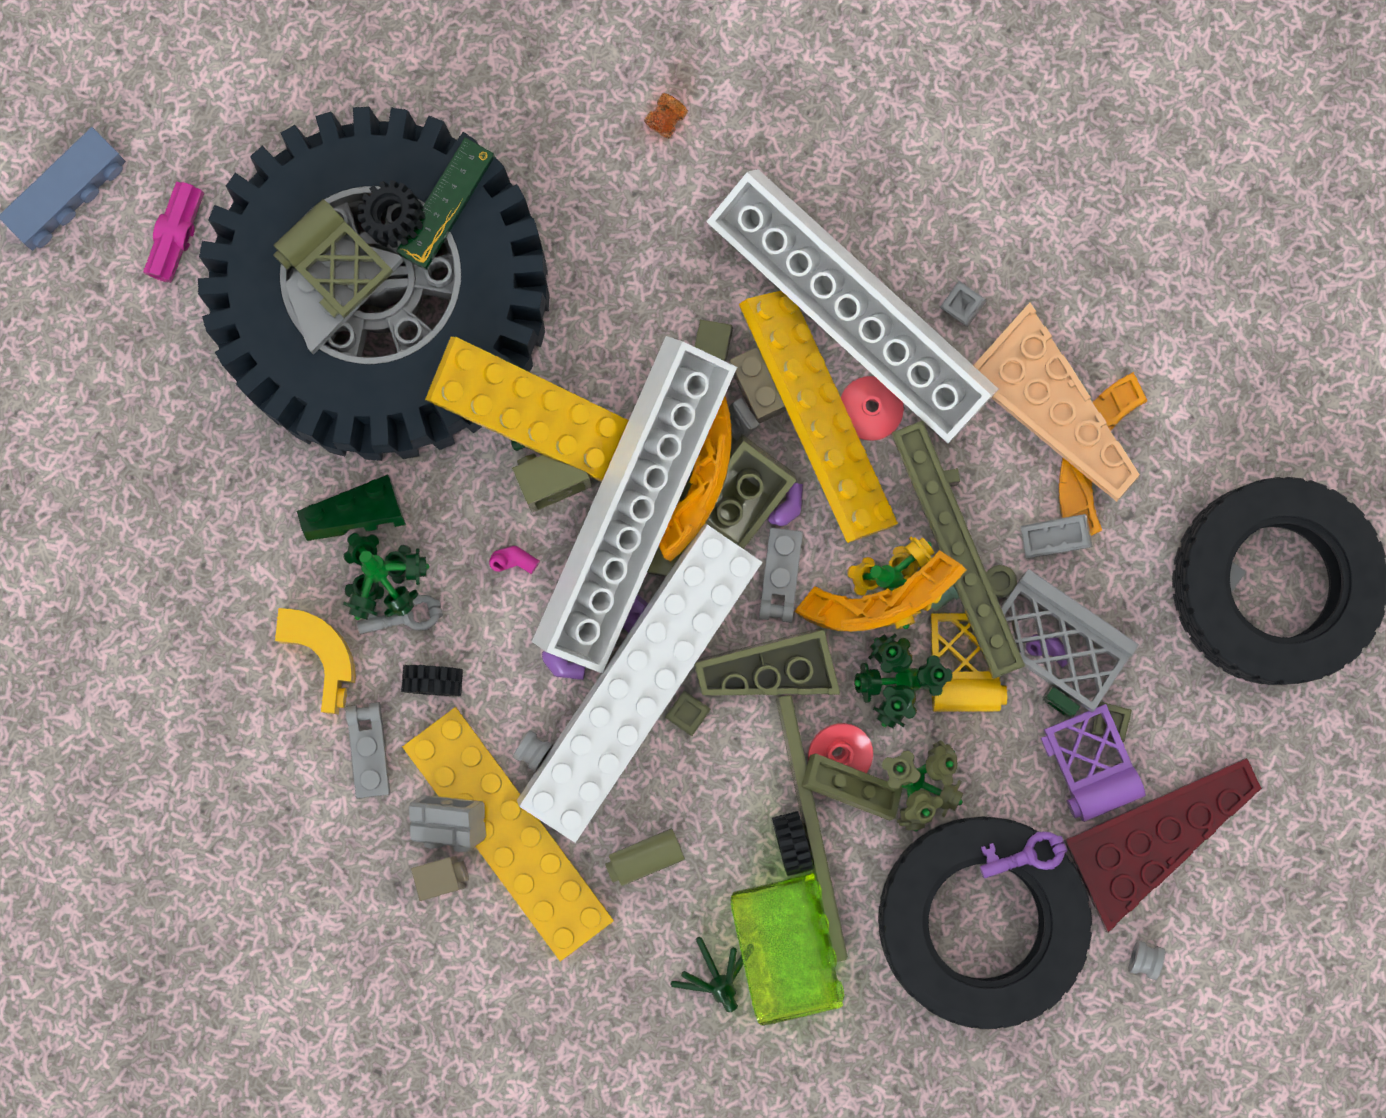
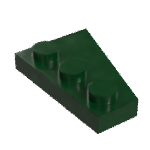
[297,474,406,541]

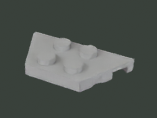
[285,239,403,354]

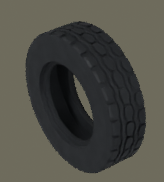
[1172,477,1386,685]
[878,816,1092,1029]

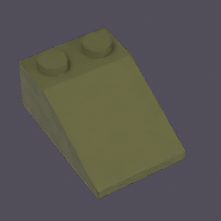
[705,434,797,549]

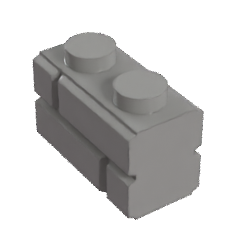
[409,795,486,852]

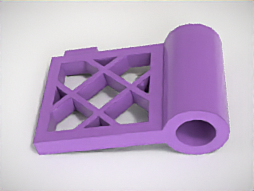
[1040,704,1146,822]

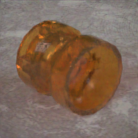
[644,93,688,139]

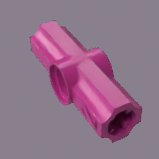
[143,182,204,283]

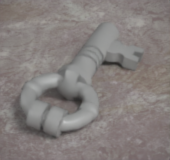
[357,595,443,634]

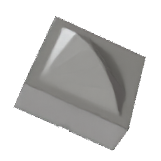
[940,281,987,327]
[728,398,760,441]

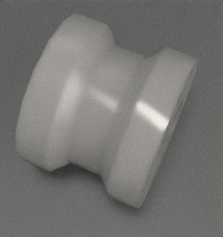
[513,730,553,772]
[1128,940,1165,980]

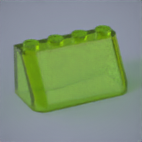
[731,873,844,1026]

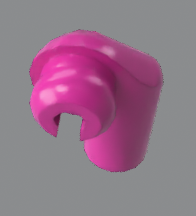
[489,545,540,574]

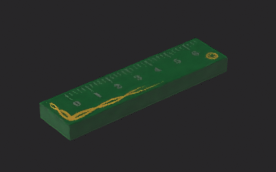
[396,137,495,270]

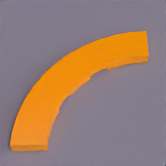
[1059,372,1148,536]
[659,396,731,561]
[794,550,966,632]

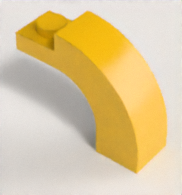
[275,608,356,715]

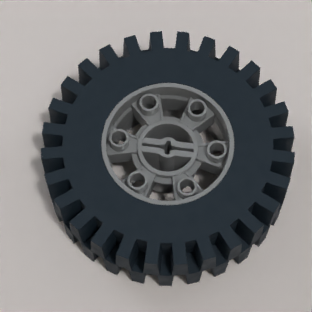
[198,106,550,461]

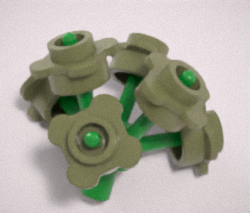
[882,740,964,832]

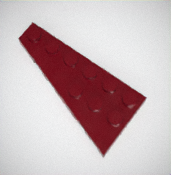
[1064,758,1262,933]

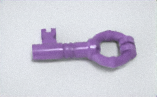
[980,831,1067,879]

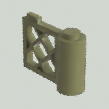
[273,199,393,318]
[605,828,685,886]

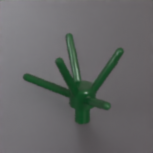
[670,937,753,1012]

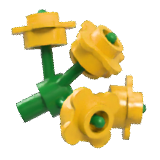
[847,536,942,630]

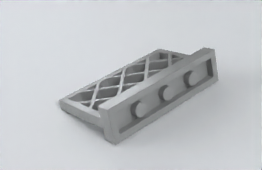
[1001,569,1139,713]

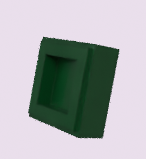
[1042,687,1080,718]

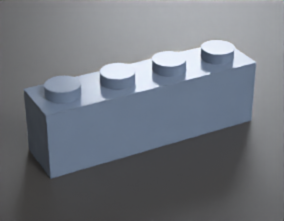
[0,127,126,251]

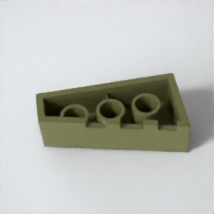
[694,628,841,696]

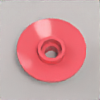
[841,376,904,441]
[808,723,873,773]

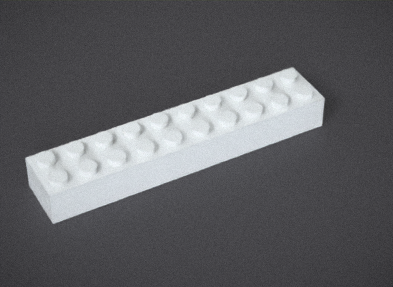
[706,169,999,443]
[532,336,737,673]
[517,524,762,843]

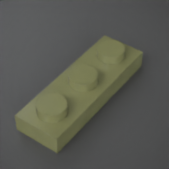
[802,753,903,821]

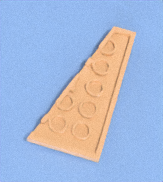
[973,302,1140,502]

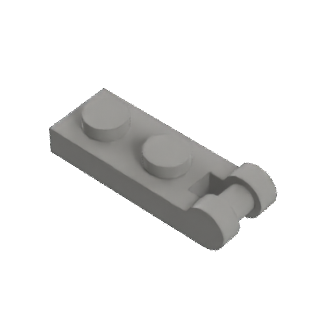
[759,528,803,623]
[346,702,390,799]

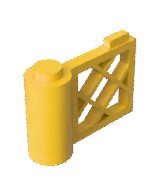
[931,613,1007,712]

